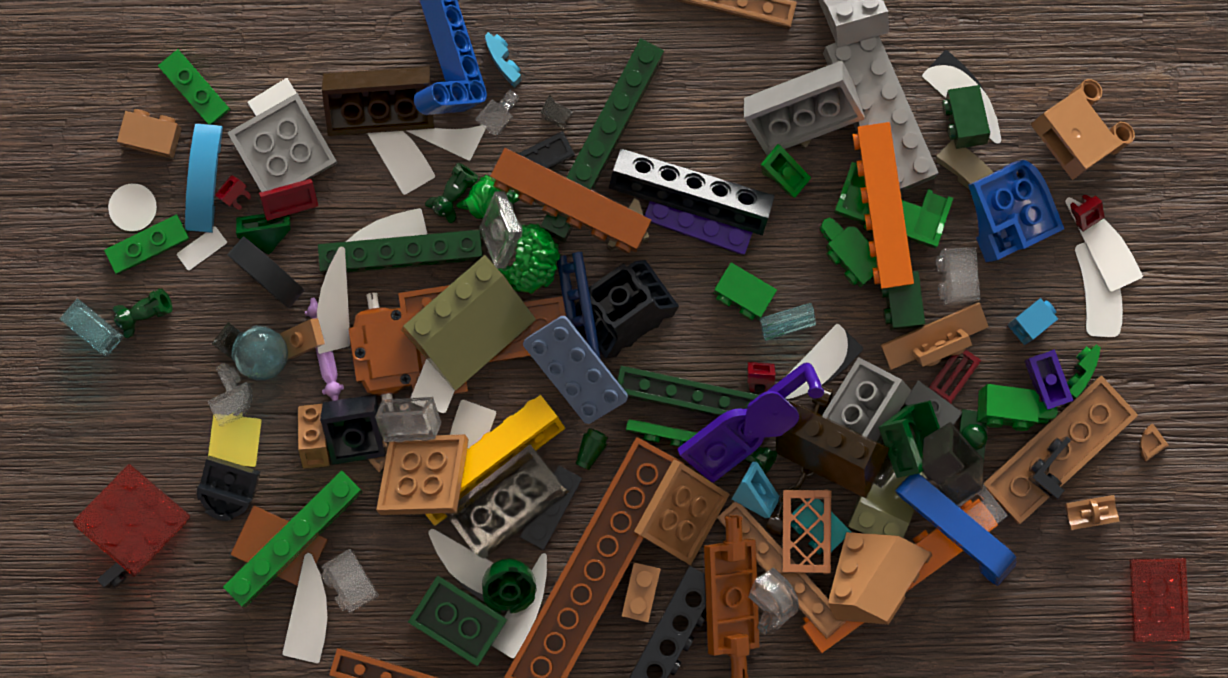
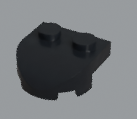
[197,456,261,521]

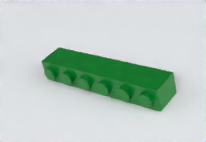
[223,470,363,607]

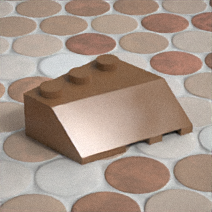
[828,532,932,625]

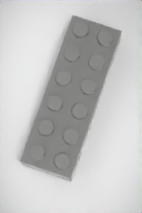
[823,36,938,193]

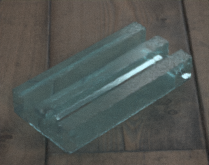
[760,303,816,341]

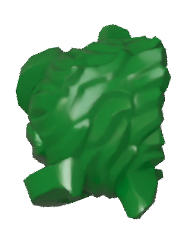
[456,175,519,226]

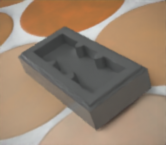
[904,380,962,435]

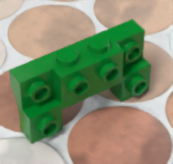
[834,162,953,249]

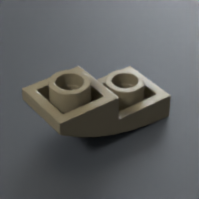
[936,140,994,189]

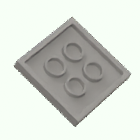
[227,93,338,192]

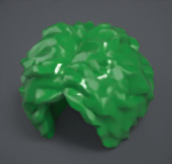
[496,223,560,294]

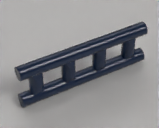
[557,252,601,359]

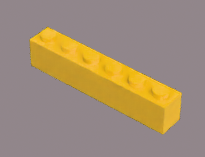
[425,395,565,526]

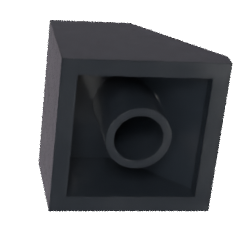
[320,394,386,465]

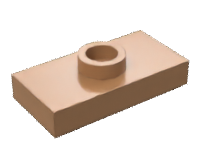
[279,318,325,360]

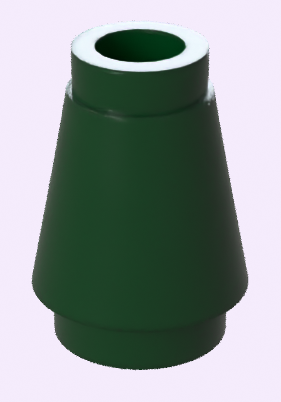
[575,428,608,470]

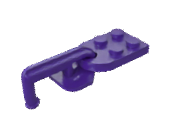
[678,362,824,483]

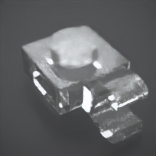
[475,90,519,137]

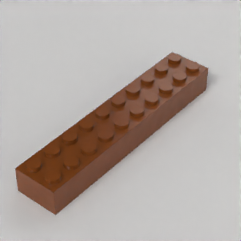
[504,437,684,678]

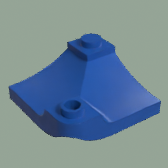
[968,160,1064,262]

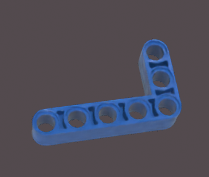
[414,0,487,115]
[895,474,1017,586]

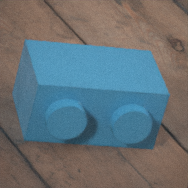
[1007,298,1058,345]

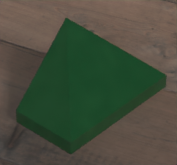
[236,213,291,255]

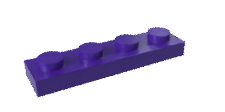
[645,201,752,256]

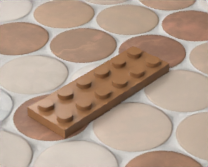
[981,375,1138,525]

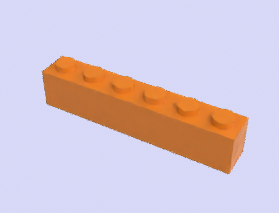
[852,122,914,289]

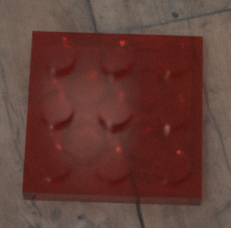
[73,464,190,577]

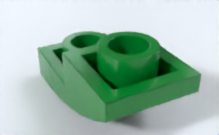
[1067,344,1101,400]

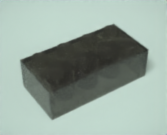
[445,444,569,559]

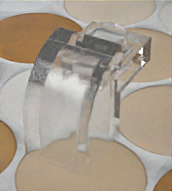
[207,363,253,427]
[748,568,799,635]

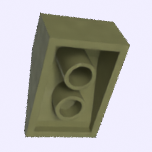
[846,457,927,538]

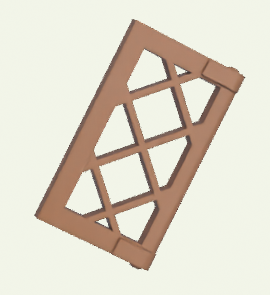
[782,489,832,574]

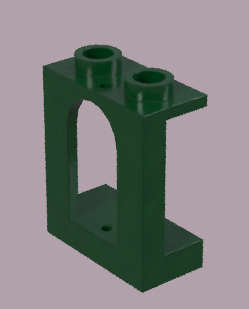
[879,400,948,478]

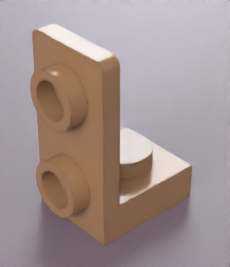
[298,404,330,469]

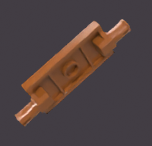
[704,515,760,678]

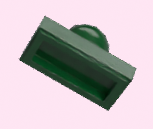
[955,409,988,467]

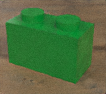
[713,262,777,321]

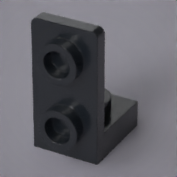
[1028,436,1071,500]

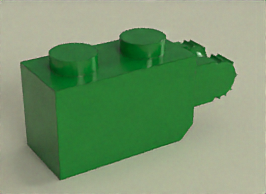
[819,217,877,288]
[977,384,1058,431]

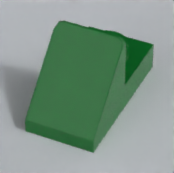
[761,144,811,198]

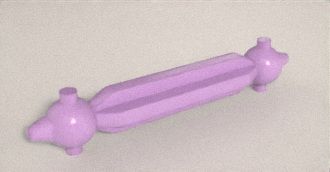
[305,298,344,401]

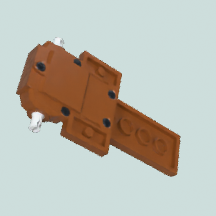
[349,285,566,412]

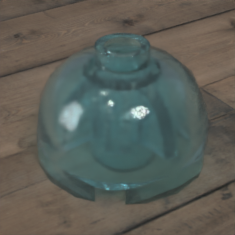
[232,325,288,381]

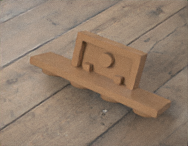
[881,302,989,370]

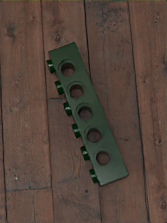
[318,230,483,275]

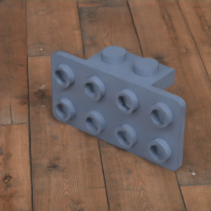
[523,316,628,424]

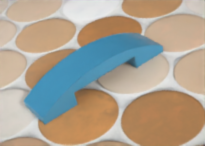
[185,124,223,233]

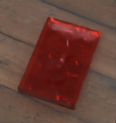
[1130,558,1190,642]

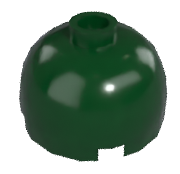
[482,558,537,614]

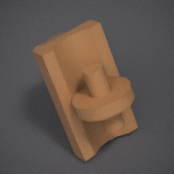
[1065,495,1120,530]

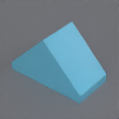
[732,462,779,518]

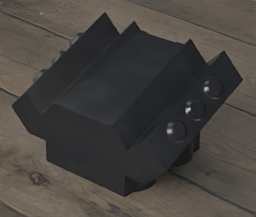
[575,260,679,359]

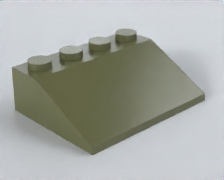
[401,255,536,391]

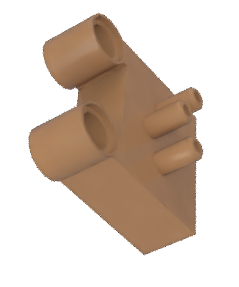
[1030,79,1135,180]

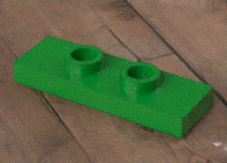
[158,49,231,125]
[104,214,190,275]
[626,419,697,447]

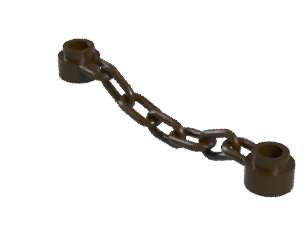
[766,386,833,537]

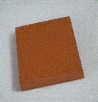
[231,506,328,586]

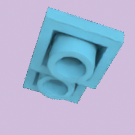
[485,32,522,88]

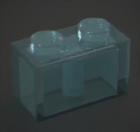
[60,298,124,357]

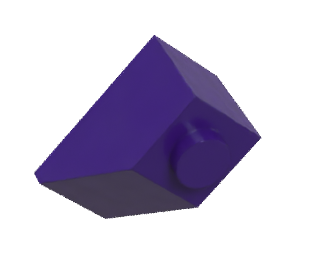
[1024,349,1073,410]

